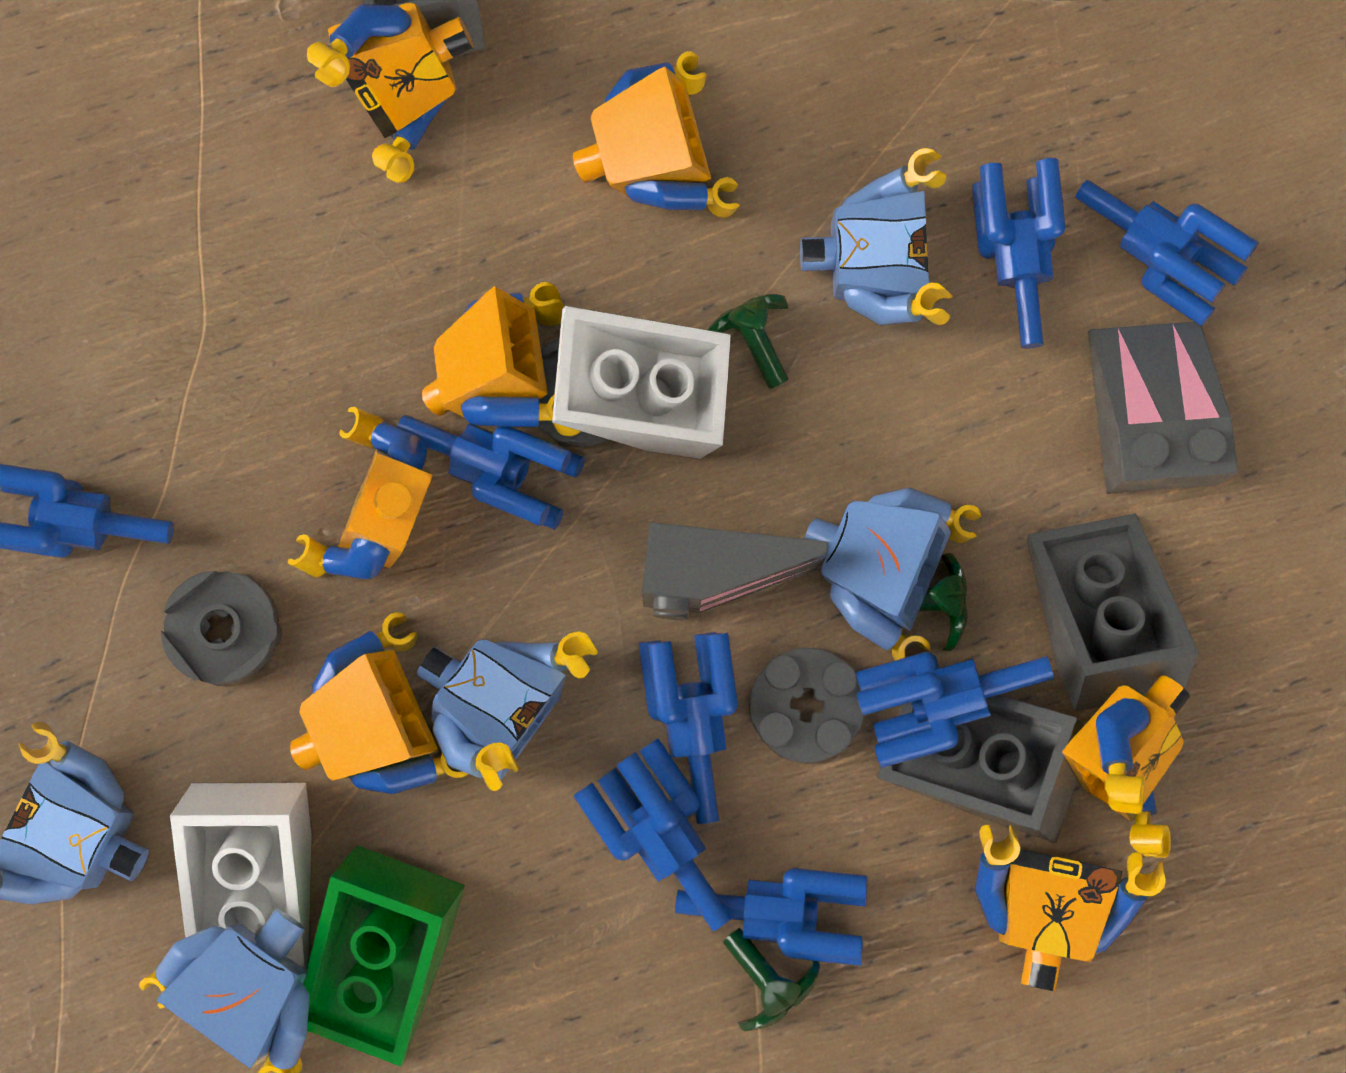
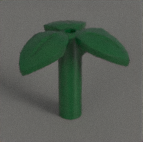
[708,294,789,389]
[919,553,968,651]
[723,928,820,1031]

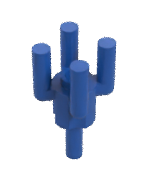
[972,158,1066,349]
[1075,179,1259,326]
[397,415,585,530]
[0,464,174,558]
[639,632,738,824]
[856,652,1055,768]
[573,738,732,932]
[675,868,868,966]

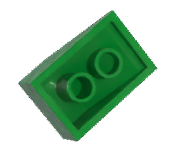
[303,845,465,1067]

